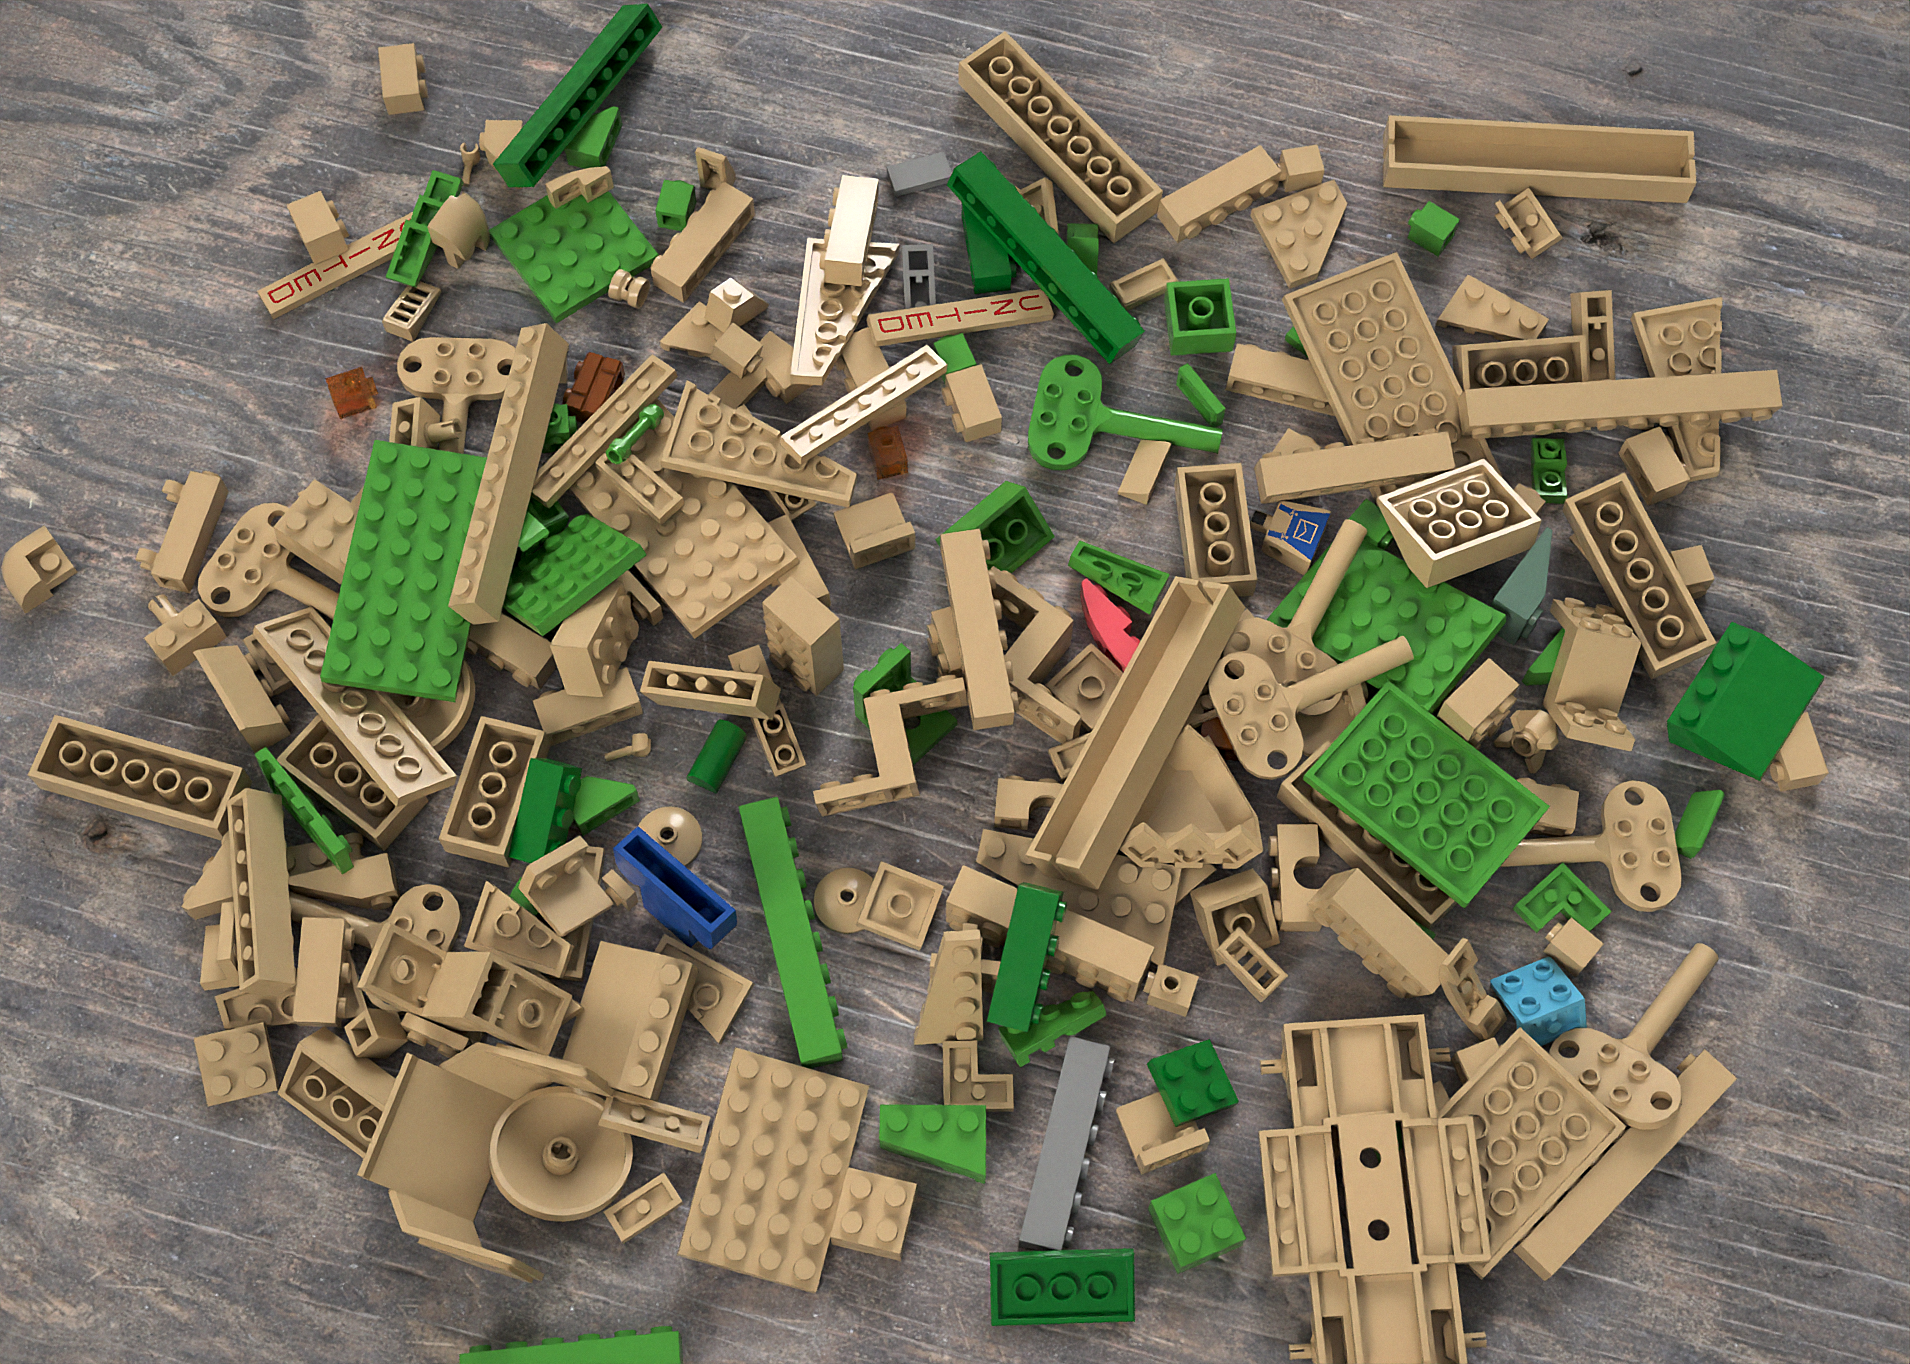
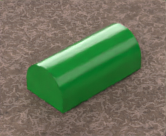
[686,719,747,794]

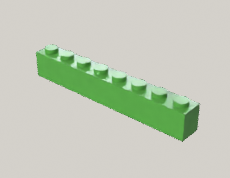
[738,797,848,1069]

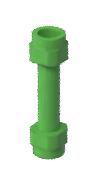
[606,404,664,464]

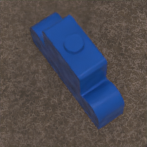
[613,826,737,949]

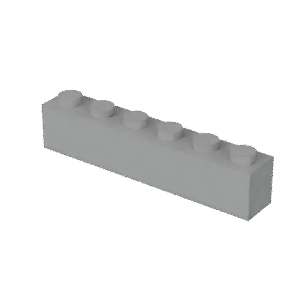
[1018,1036,1115,1251]

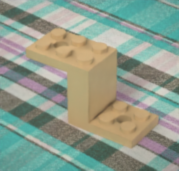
[990,566,1082,744]
[1543,598,1642,751]
[813,675,968,817]
[357,923,573,1056]

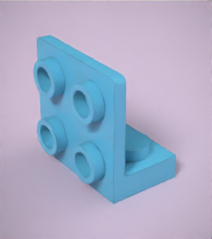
[1490,957,1587,1046]

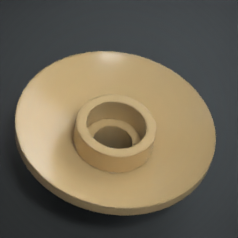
[638,807,702,867]
[814,868,873,934]

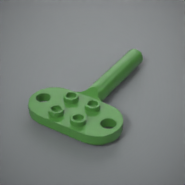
[1028,355,1223,470]

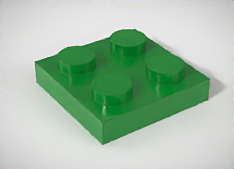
[1147,1039,1239,1127]

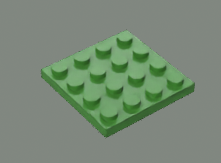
[488,191,659,323]
[502,513,647,636]

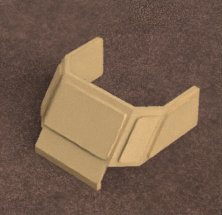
[357,1042,614,1283]

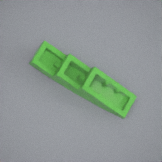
[386,170,464,288]

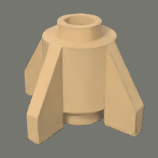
[1494,710,1559,773]

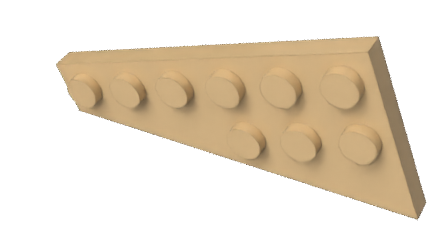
[976,829,1183,966]

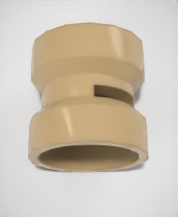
[608,269,650,309]

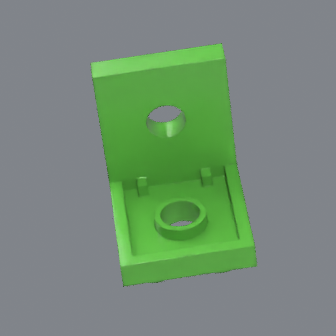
[853,643,957,765]

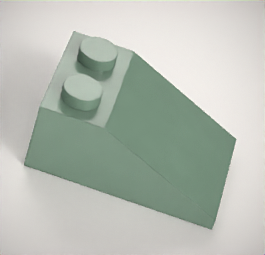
[1490,527,1553,646]

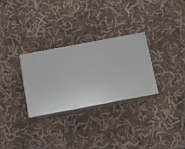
[886,152,952,197]

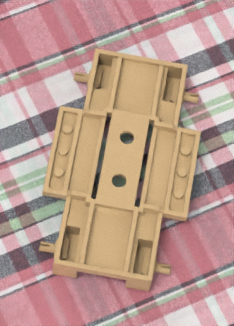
[1258,1014,1491,1364]

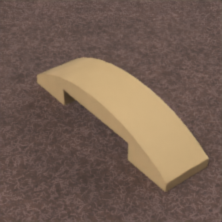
[1439,938,1507,1042]

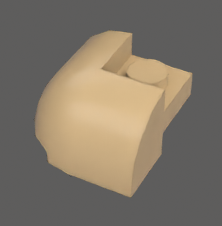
[427,192,490,269]
[1,525,78,614]

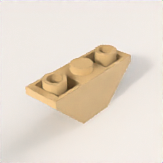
[181,830,234,920]

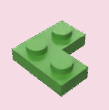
[1513,863,1612,933]

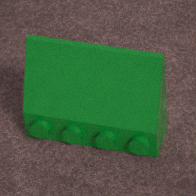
[1667,622,1824,781]

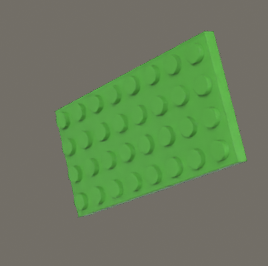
[320,440,487,703]

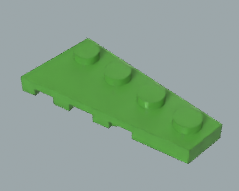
[254,747,354,875]

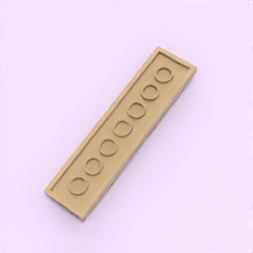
[253,606,456,807]

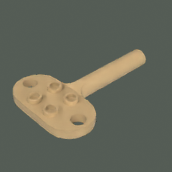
[397,337,516,454]
[198,503,339,620]
[1220,519,1368,717]
[1208,636,1414,780]
[1500,780,1681,912]
[289,884,462,1016]
[1549,943,1719,1130]

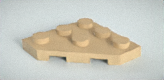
[1250,179,1347,289]

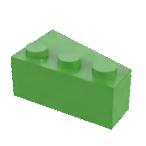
[879,1104,986,1184]

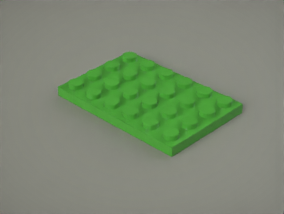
[1267,540,1506,714]
[1303,681,1550,909]

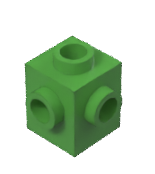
[542,403,578,453]

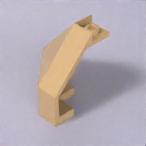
[1119,724,1263,869]

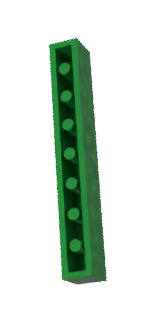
[493,3,663,188]
[947,151,1145,365]

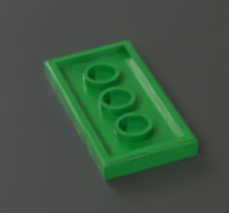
[989,1248,1135,1326]

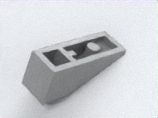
[901,244,938,338]

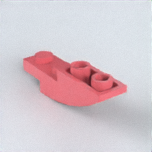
[1080,578,1140,673]

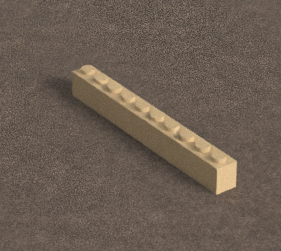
[448,323,569,625]
[1457,370,1782,439]

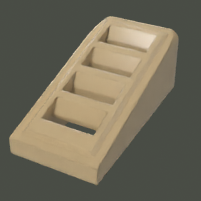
[695,147,736,190]
[382,281,441,342]
[1215,927,1288,1003]

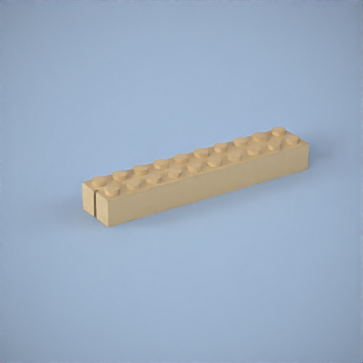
[1383,115,1696,203]
[1026,576,1245,889]

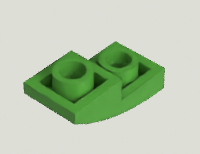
[1531,438,1568,504]

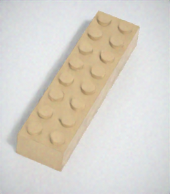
[958,31,1163,243]

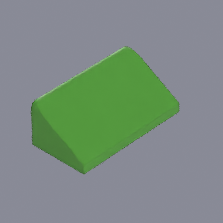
[1675,790,1725,859]

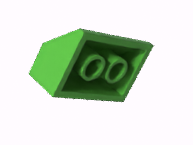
[935,481,1055,573]

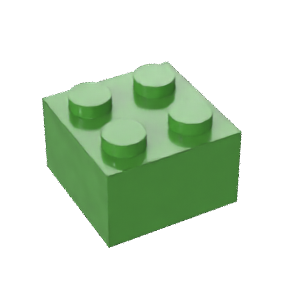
[1164,278,1236,356]
[1148,1173,1246,1274]

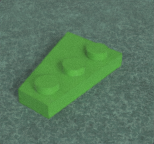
[1068,541,1170,615]
[998,990,1107,1067]

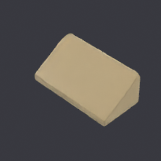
[1117,440,1171,505]

